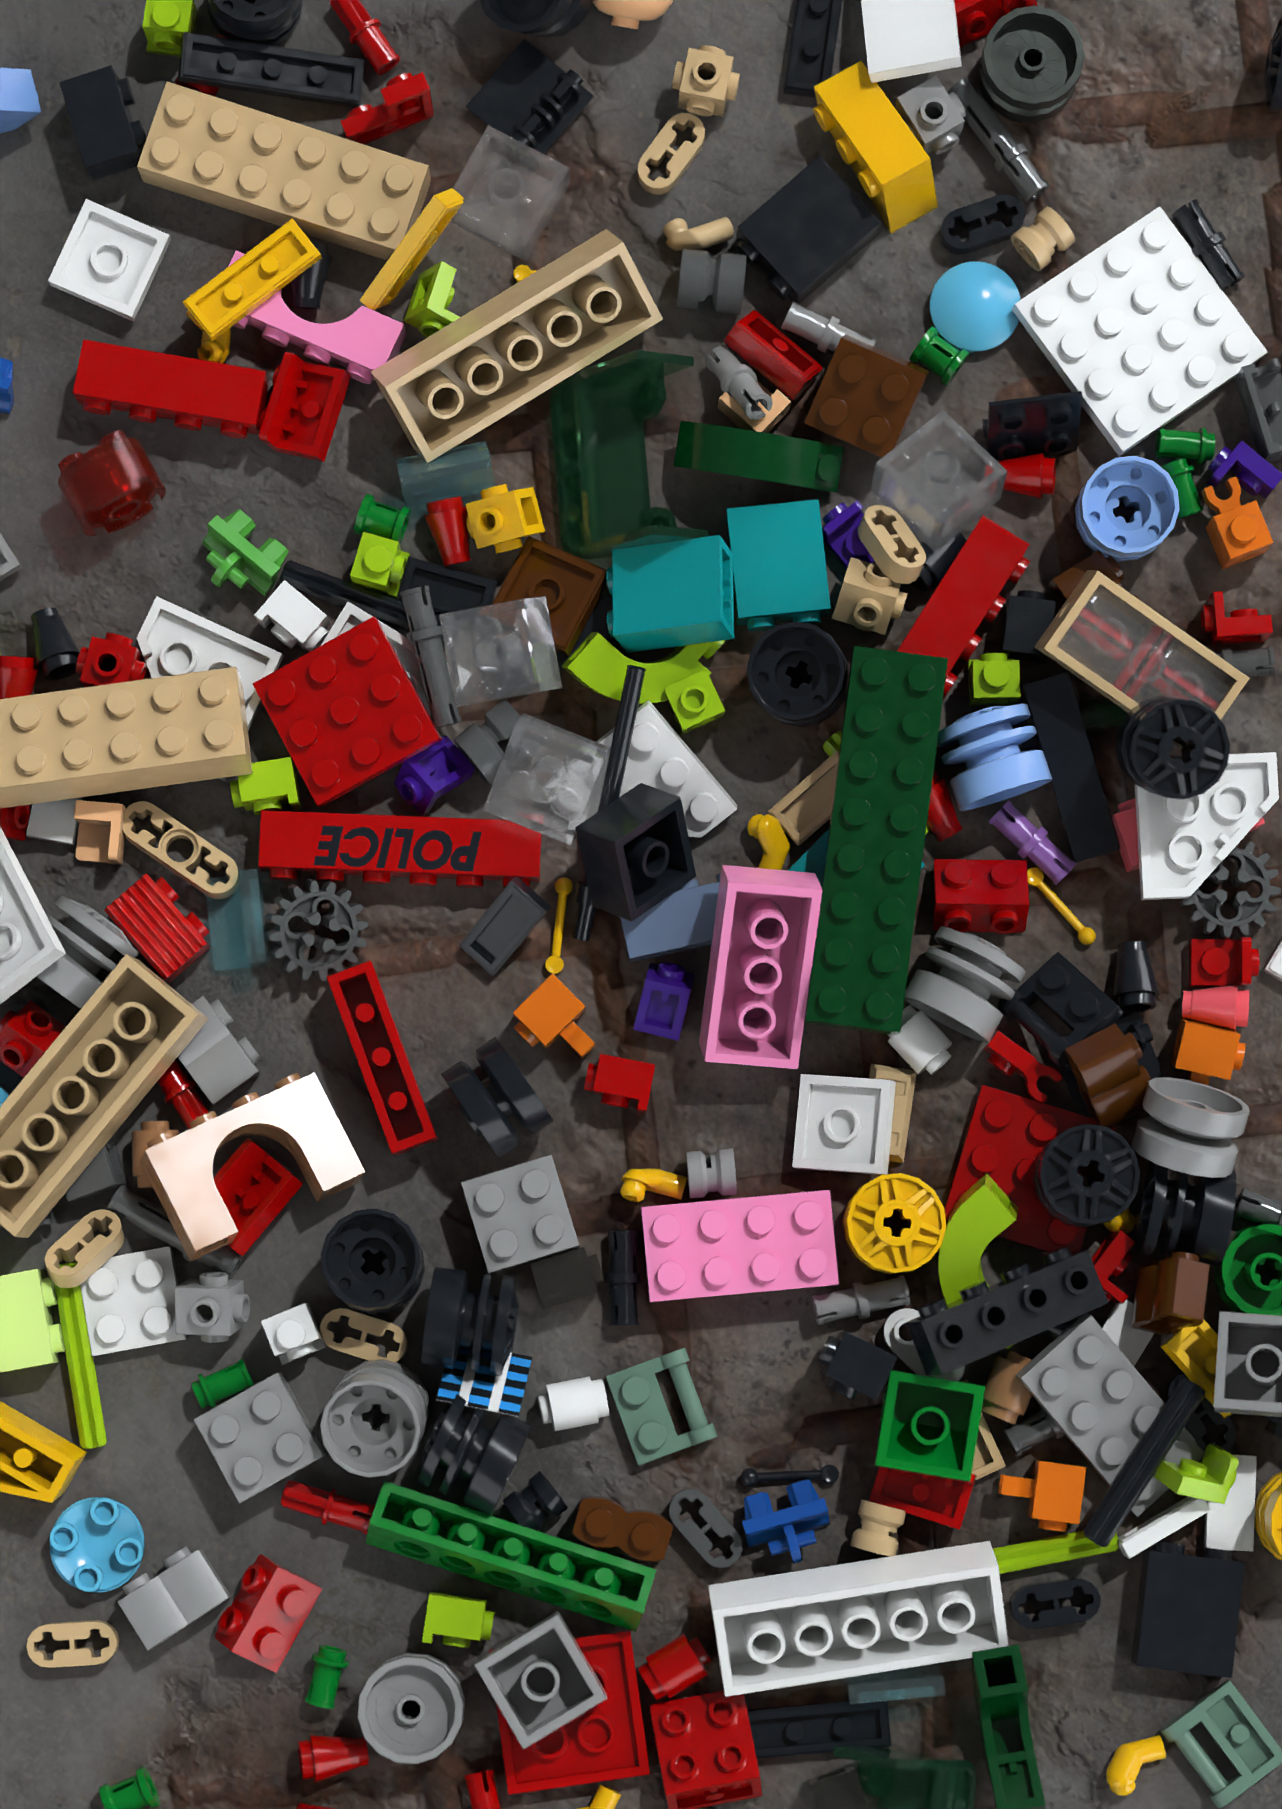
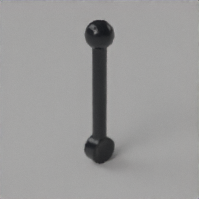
[740,1464,839,1487]

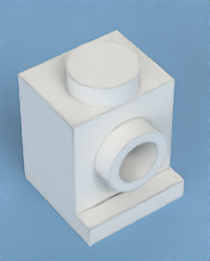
[254,580,330,652]
[261,1303,326,1365]

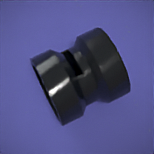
[502,1471,568,1531]

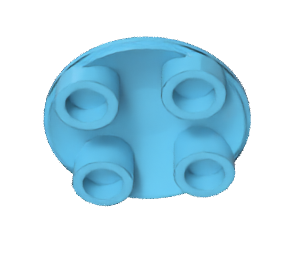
[930,261,1021,353]
[49,1497,145,1593]

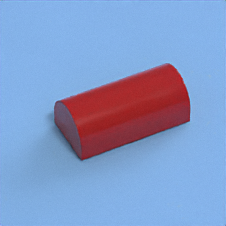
[724,310,823,402]

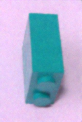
[725,499,831,631]
[607,535,734,653]

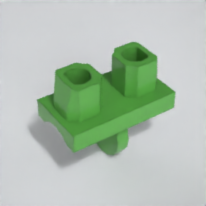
[202,509,288,596]

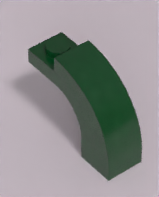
[673,420,844,493]
[971,1644,1046,1809]

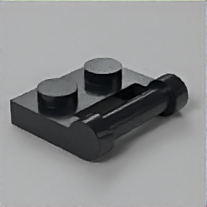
[997,952,1123,1067]

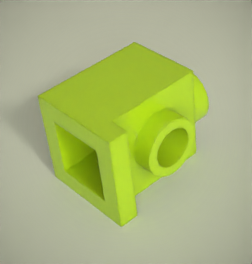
[142,0,198,57]
[350,532,411,598]
[968,653,1021,707]
[230,757,302,815]
[422,1591,495,1648]

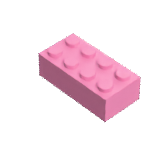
[699,865,822,1069]
[641,1190,839,1302]

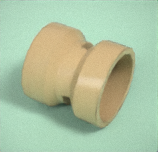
[1011,206,1075,271]
[850,1499,906,1556]

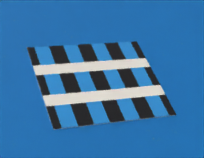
[436,1349,532,1417]

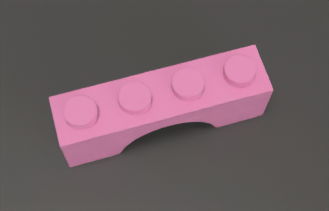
[228,250,406,384]

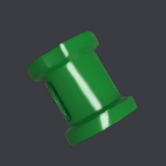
[909,326,970,386]
[354,494,411,544]
[99,1766,160,1809]

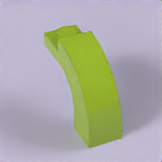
[561,632,725,704]
[938,1174,1018,1350]

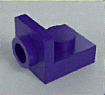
[1206,440,1282,499]
[822,500,876,570]
[394,735,475,816]
[633,962,694,1041]

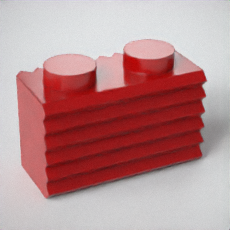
[104,873,211,984]

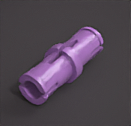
[989,801,1076,885]

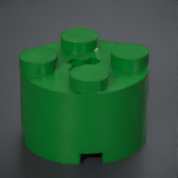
[1214,1224,1282,1316]

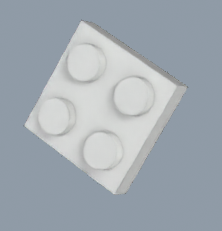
[48,199,171,322]
[792,1074,896,1175]
[80,1246,187,1356]

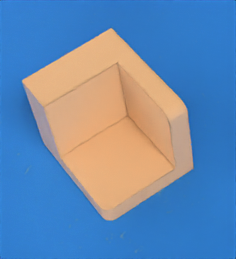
[718,381,791,433]
[74,800,126,865]

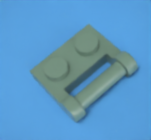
[606,1347,718,1466]
[1160,1679,1282,1809]

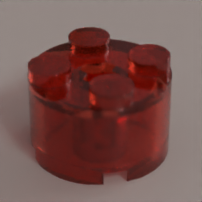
[57,430,166,536]

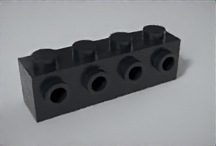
[905,1246,1109,1376]

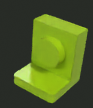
[404,261,460,338]
[665,670,725,735]
[1154,1444,1239,1504]

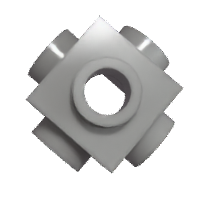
[895,75,966,155]
[175,1272,250,1343]

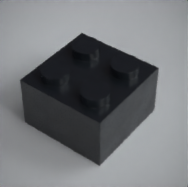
[575,783,696,922]

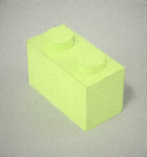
[0,1269,65,1373]

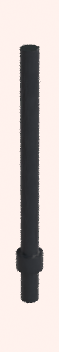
[572,665,646,941]

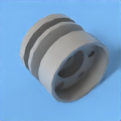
[36,894,140,1009]
[904,926,1026,1043]
[320,1359,431,1478]

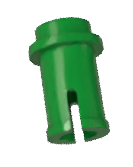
[1155,428,1215,464]
[1161,458,1204,520]
[191,1359,254,1409]
[305,1645,349,1709]

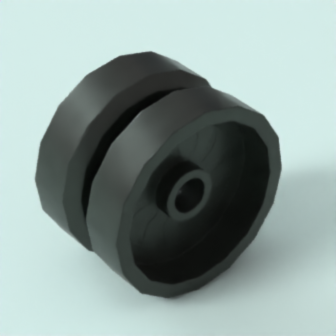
[978,6,1085,123]

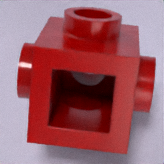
[76,633,147,687]
[0,1000,66,1078]

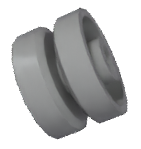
[1131,1077,1250,1178]
[358,1652,465,1764]

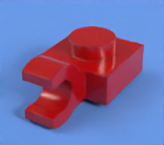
[983,1031,1062,1103]

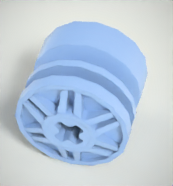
[1075,456,1180,562]
[937,703,1052,811]

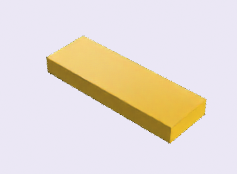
[359,188,465,310]
[182,218,322,341]

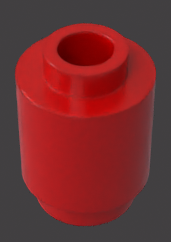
[638,1634,711,1701]

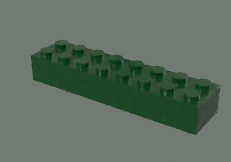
[804,646,948,1035]

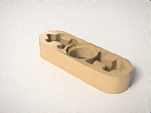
[122,801,240,899]

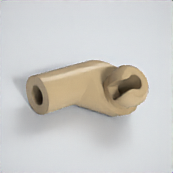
[663,217,734,251]

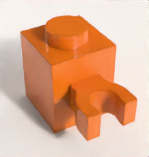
[1201,476,1274,570]
[513,973,596,1059]
[1171,1018,1246,1085]
[998,1460,1086,1532]

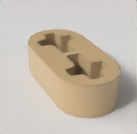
[638,113,705,195]
[857,505,926,584]
[45,1209,124,1288]
[320,1308,408,1362]
[26,1620,120,1668]

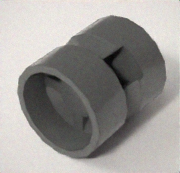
[677,249,747,315]
[453,699,541,787]

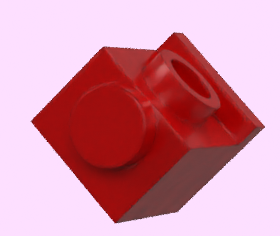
[584,1054,655,1113]

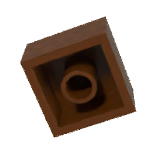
[804,334,929,460]

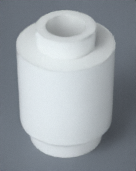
[887,1005,952,1075]
[538,1376,609,1432]

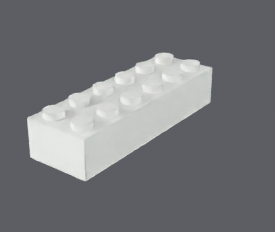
[708,1541,1008,1697]

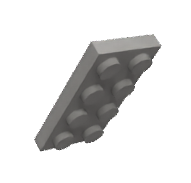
[1016,1313,1205,1517]

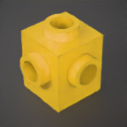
[465,484,545,554]

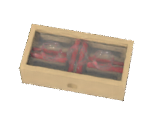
[1034,570,1250,750]

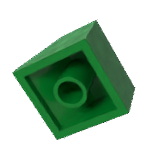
[875,1370,985,1482]

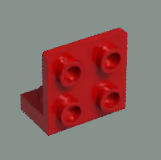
[650,1691,763,1809]

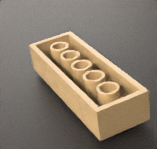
[137,81,431,261]
[371,229,663,463]
[0,667,253,809]
[0,954,209,1238]

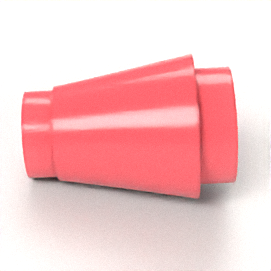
[1182,985,1250,1031]

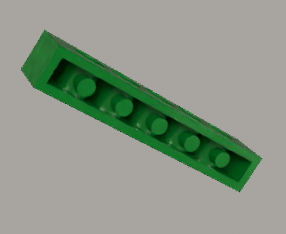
[365,1481,656,1632]

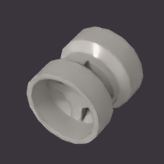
[686,1148,737,1198]

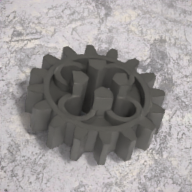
[1179,842,1281,939]
[264,879,368,981]

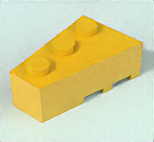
[813,61,938,233]
[0,1401,87,1503]

